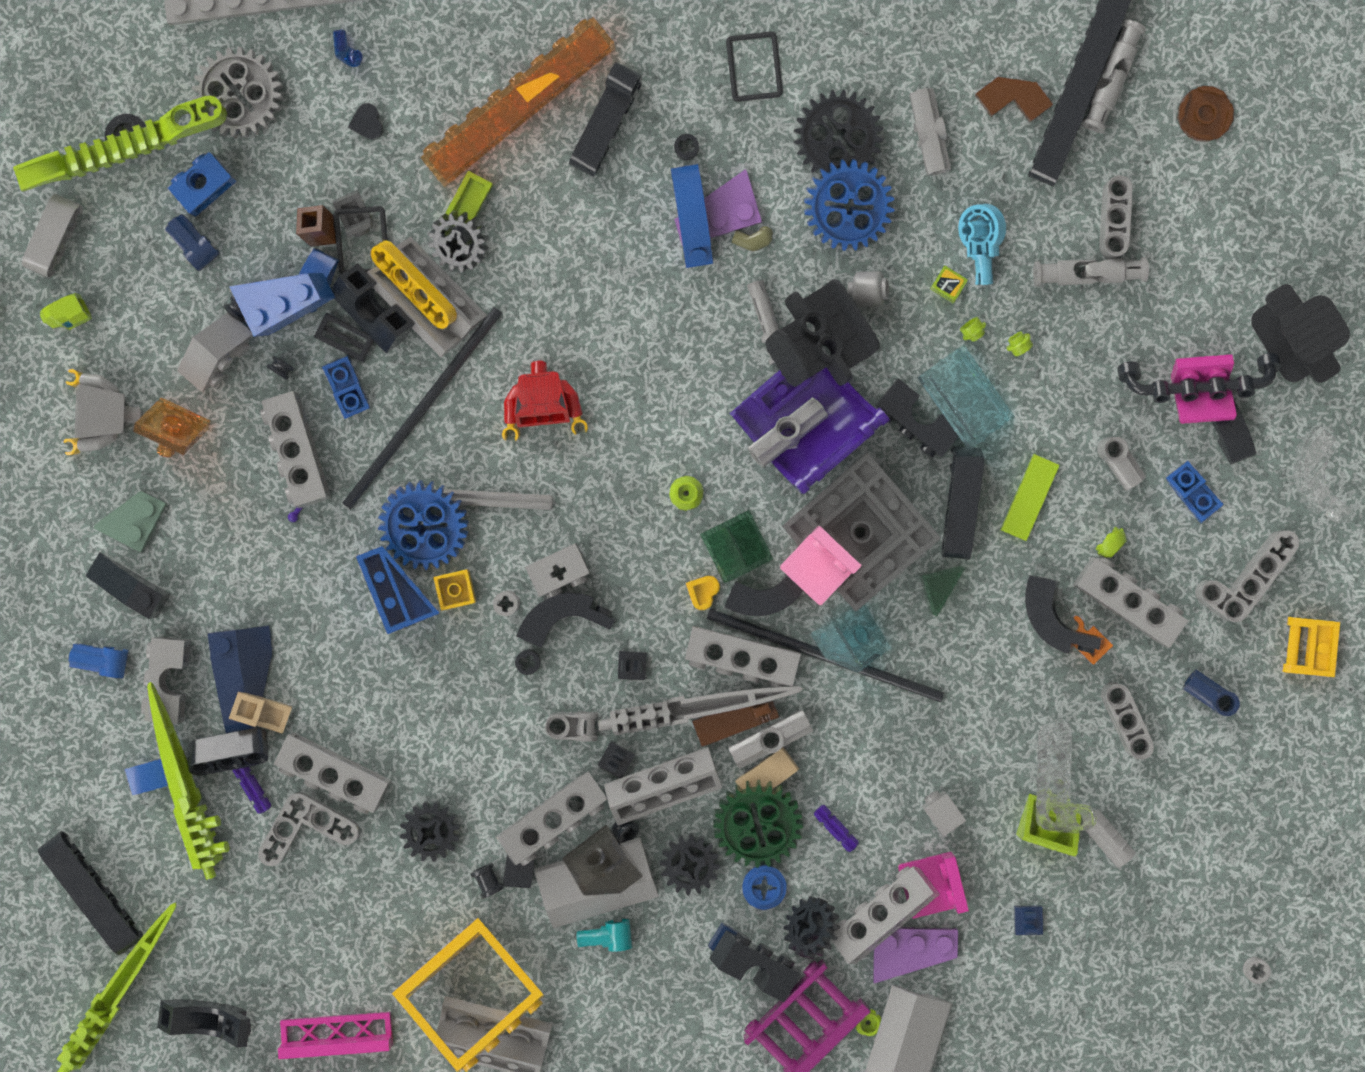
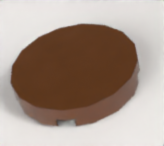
[1177,86,1234,142]

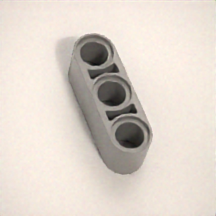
[1099,175,1133,259]
[22,194,83,278]
[1101,682,1154,760]

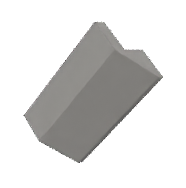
[367,237,487,358]
[534,837,659,928]
[865,985,953,1072]
[431,996,552,1072]

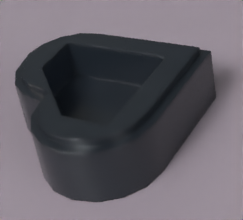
[348,103,383,140]

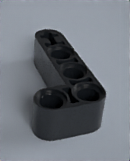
[569,62,642,177]
[941,445,984,560]

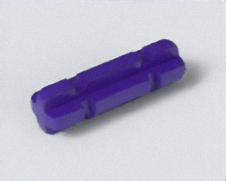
[232,767,271,814]
[814,805,859,852]

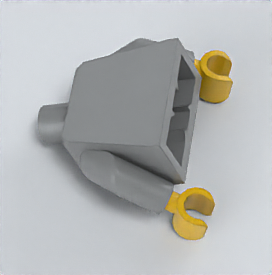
[63,369,141,455]

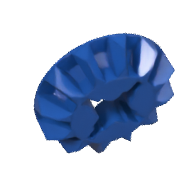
[742,864,786,910]

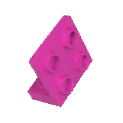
[1171,354,1237,424]
[898,852,969,919]

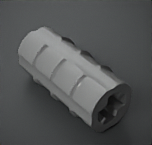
[1080,809,1136,868]

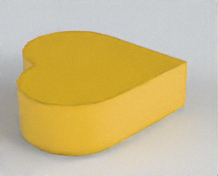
[686,576,720,610]

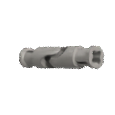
[1082,19,1146,133]
[1033,257,1149,286]

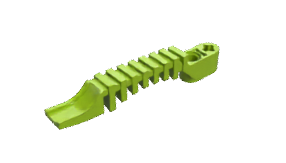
[13,95,227,192]

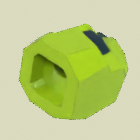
[40,293,92,330]

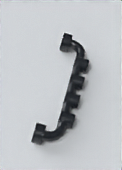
[1117,353,1281,403]

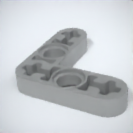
[258,792,360,866]

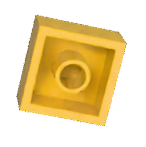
[433,569,477,611]

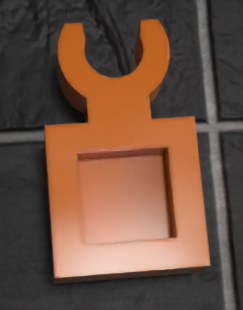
[1074,616,1113,665]

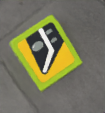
[930,265,968,303]

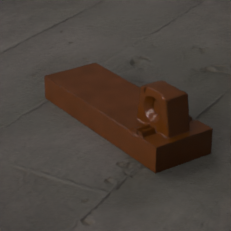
[692,700,779,747]

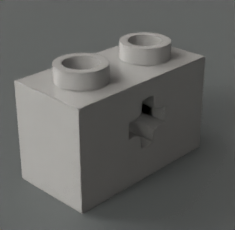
[525,543,591,599]

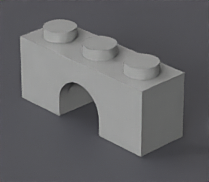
[141,637,191,724]

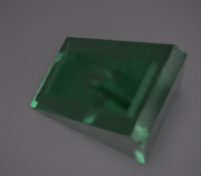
[919,565,965,617]

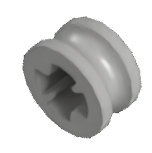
[1243,957,1271,984]

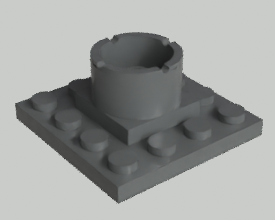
[782,452,941,612]

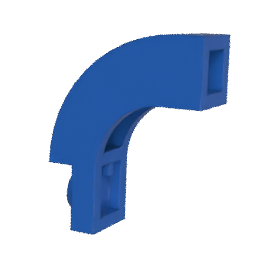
[670,164,713,268]

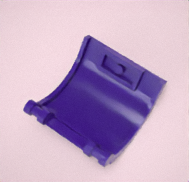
[729,368,890,495]

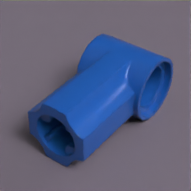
[68,643,129,678]

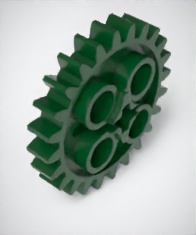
[713,779,803,868]

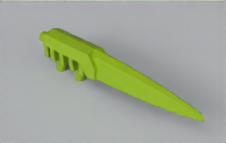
[147,682,230,880]
[57,902,177,1072]

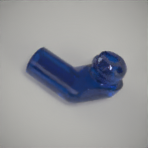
[332,30,363,67]

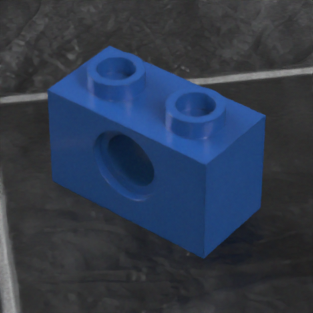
[168,152,237,217]

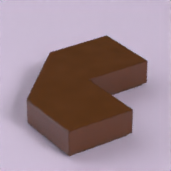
[975,77,1053,123]

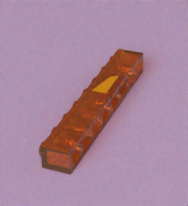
[420,17,615,187]

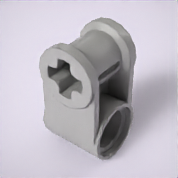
[545,711,598,742]

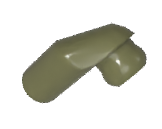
[731,226,773,252]

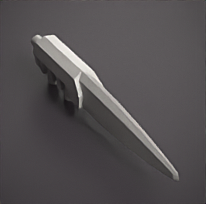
[598,686,804,736]

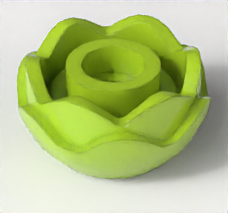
[669,476,704,511]
[1096,526,1127,558]

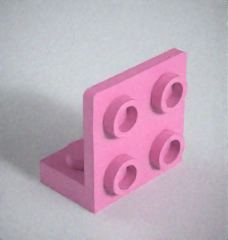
[780,526,862,605]

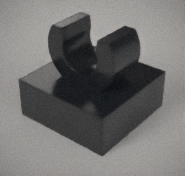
[618,651,647,680]
[597,741,635,778]

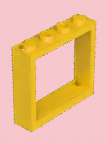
[392,918,544,1072]

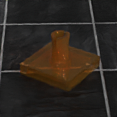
[133,397,211,458]

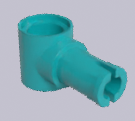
[576,919,633,952]

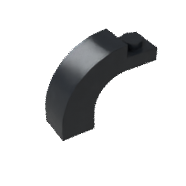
[724,574,804,616]
[1025,575,1104,654]
[516,592,616,648]
[157,999,251,1048]

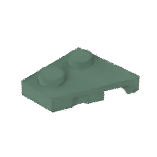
[93,491,167,552]

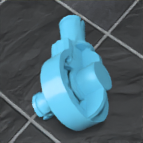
[958,204,1006,285]

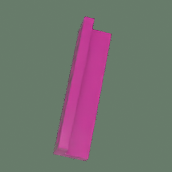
[278,1012,393,1059]

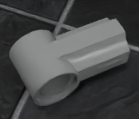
[1097,437,1146,490]

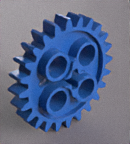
[804,159,895,251]
[378,480,469,570]

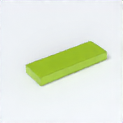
[1000,454,1060,541]

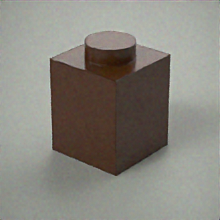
[296,205,336,247]

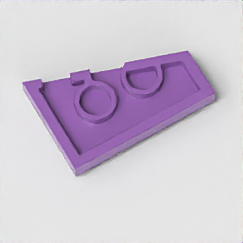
[674,169,762,247]
[873,927,958,984]

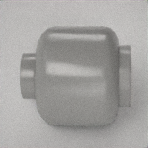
[847,271,889,308]

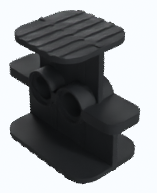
[765,279,880,387]
[1251,284,1350,383]

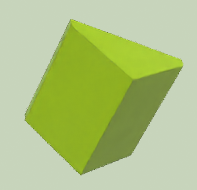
[1016,794,1082,857]

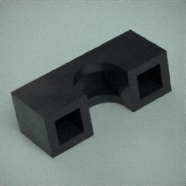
[331,263,415,354]
[875,378,963,458]
[709,930,801,1002]

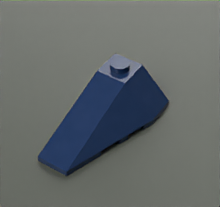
[208,625,273,734]

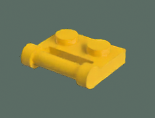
[1282,617,1340,677]

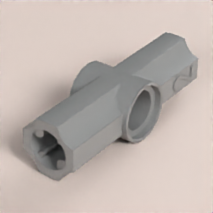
[909,88,951,176]
[748,398,828,468]
[728,710,813,769]

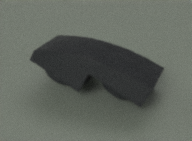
[1211,400,1256,465]
[503,829,537,889]

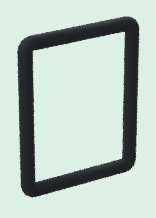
[726,32,783,102]
[334,206,388,274]

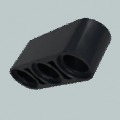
[188,728,269,776]

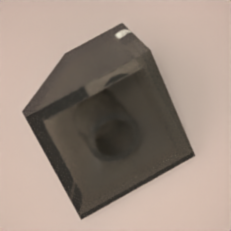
[562,824,643,896]

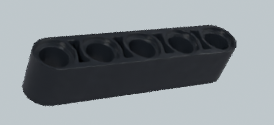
[38,831,143,955]

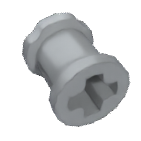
[493,591,520,616]

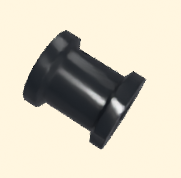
[470,863,504,899]

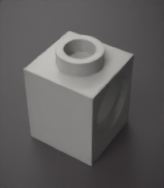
[922,790,966,837]

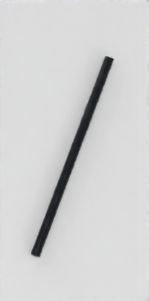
[342,307,503,509]
[706,609,944,702]

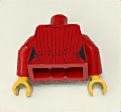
[502,361,588,441]

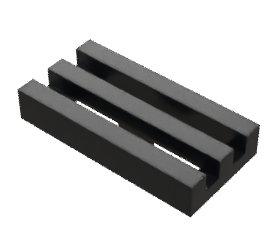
[314,313,375,363]

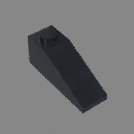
[86,552,171,619]

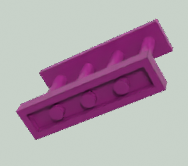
[743,959,870,1072]

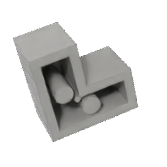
[177,312,252,392]

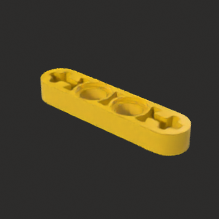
[371,240,457,329]

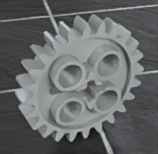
[191,47,284,139]

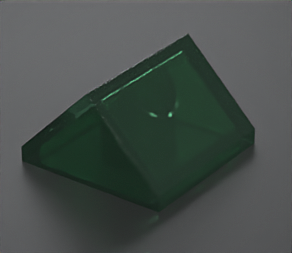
[700,510,773,583]

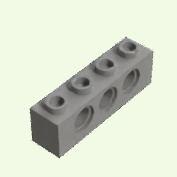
[260,391,331,508]
[1073,556,1188,648]
[685,626,801,687]
[274,732,392,814]
[604,747,723,825]
[495,772,607,866]
[831,866,940,964]

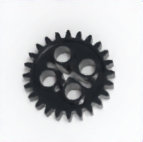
[793,89,884,179]

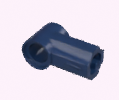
[164,214,220,272]
[1182,669,1240,716]

